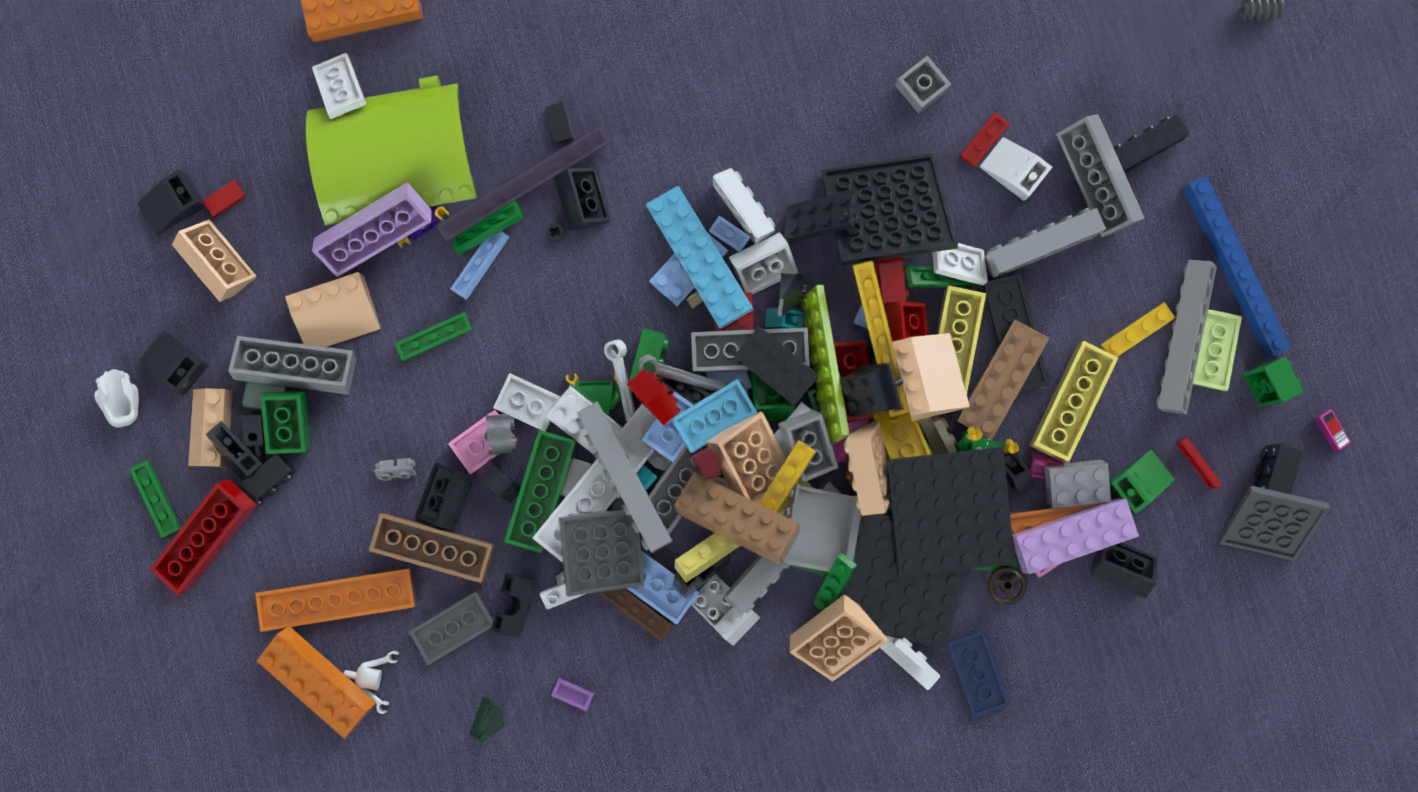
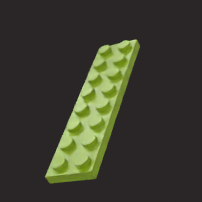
[801,285,849,445]

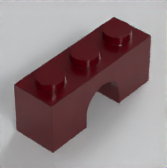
[689,445,723,480]

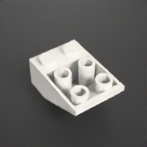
[980,137,1052,201]
[691,574,760,646]

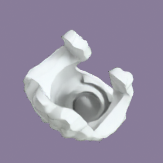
[95,369,139,427]

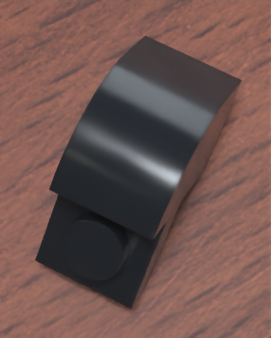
[477,460,521,503]

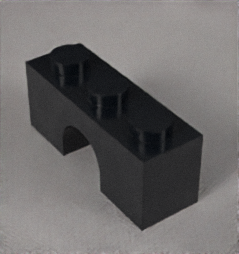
[673,553,731,599]
[491,573,535,637]

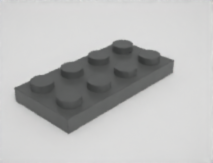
[409,591,494,665]

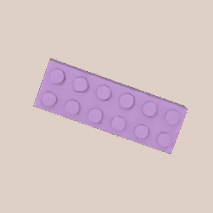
[312,182,431,277]
[1012,498,1139,574]

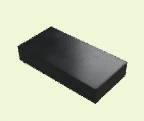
[545,102,573,144]

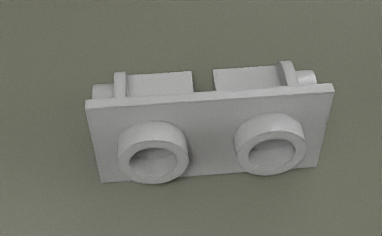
[374,458,417,481]

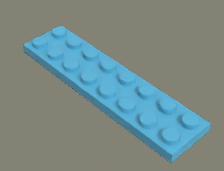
[646,186,753,329]

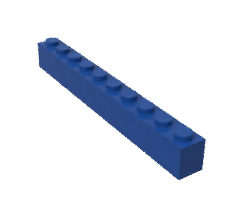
[1182,175,1291,359]

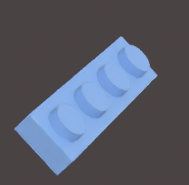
[451,231,509,300]

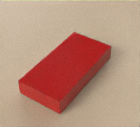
[203,180,246,217]

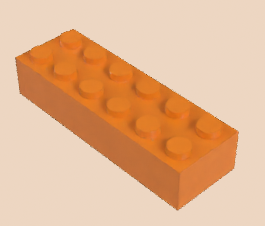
[301,0,423,42]
[257,626,376,739]

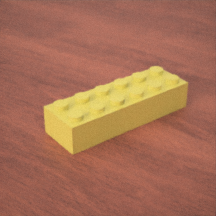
[936,285,986,395]
[1029,341,1118,463]

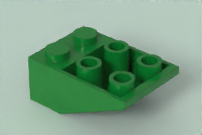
[1109,449,1175,514]

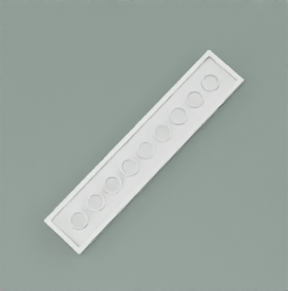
[532,404,655,562]

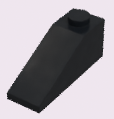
[778,273,807,317]
[206,421,262,480]

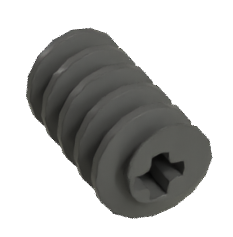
[1239,0,1284,21]

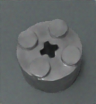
[486,414,516,455]

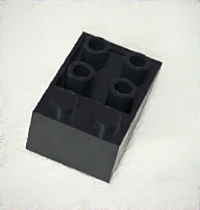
[137,170,206,236]
[139,330,209,395]

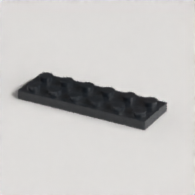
[983,274,1049,392]

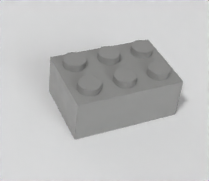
[778,410,838,482]
[1044,460,1111,508]

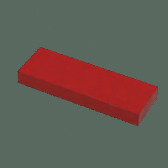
[959,112,1010,168]
[1176,438,1223,489]

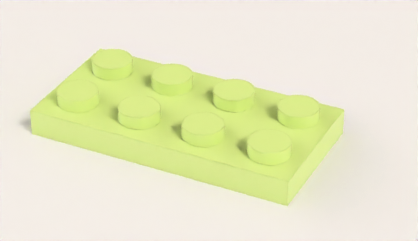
[1193,309,1242,391]

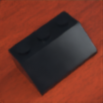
[554,168,611,230]
[415,462,474,531]
[1091,542,1158,598]

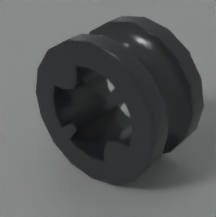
[547,223,565,242]

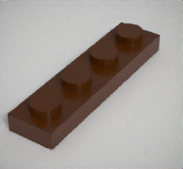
[599,588,673,641]

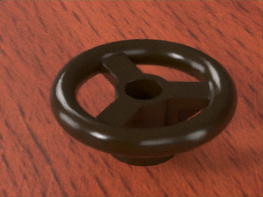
[988,566,1027,605]

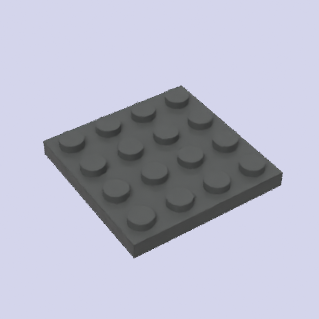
[1219,486,1330,561]
[558,509,644,597]

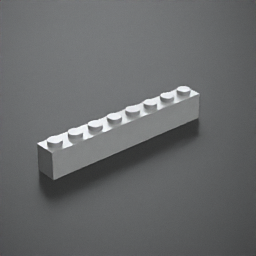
[1157,260,1217,415]
[576,402,672,553]
[723,482,841,613]

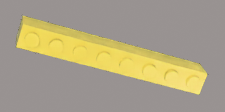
[675,480,812,583]

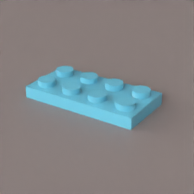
[671,379,757,453]

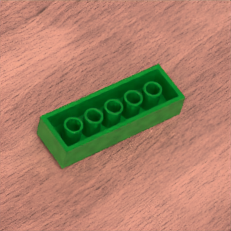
[504,430,578,553]

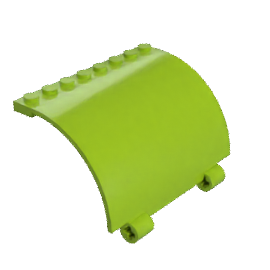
[306,75,477,225]

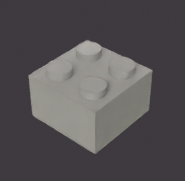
[895,56,951,114]

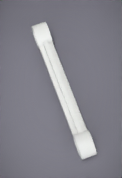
[604,340,635,422]

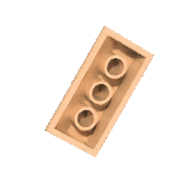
[172,220,257,302]
[188,388,233,467]

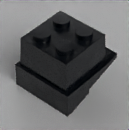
[839,363,903,417]

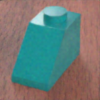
[765,308,806,329]
[636,465,659,493]

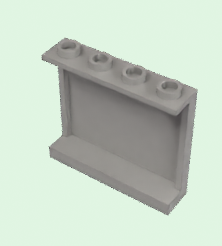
[783,484,861,572]

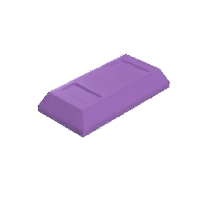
[551,678,594,711]

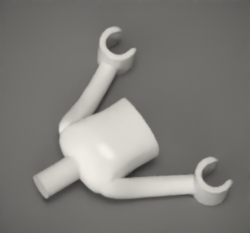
[344,651,399,714]

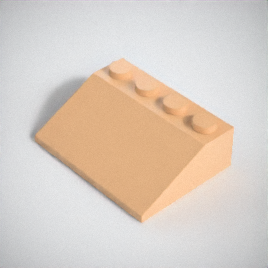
[285,272,381,347]
[892,333,970,421]
[706,412,786,504]
[844,420,890,516]
[790,595,888,682]

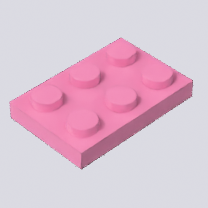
[448,410,518,475]

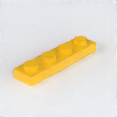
[1100,302,1175,357]
[759,441,816,513]

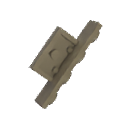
[918,415,957,454]

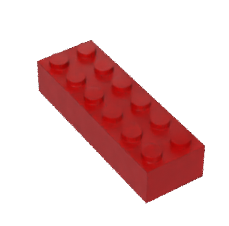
[150,480,257,595]

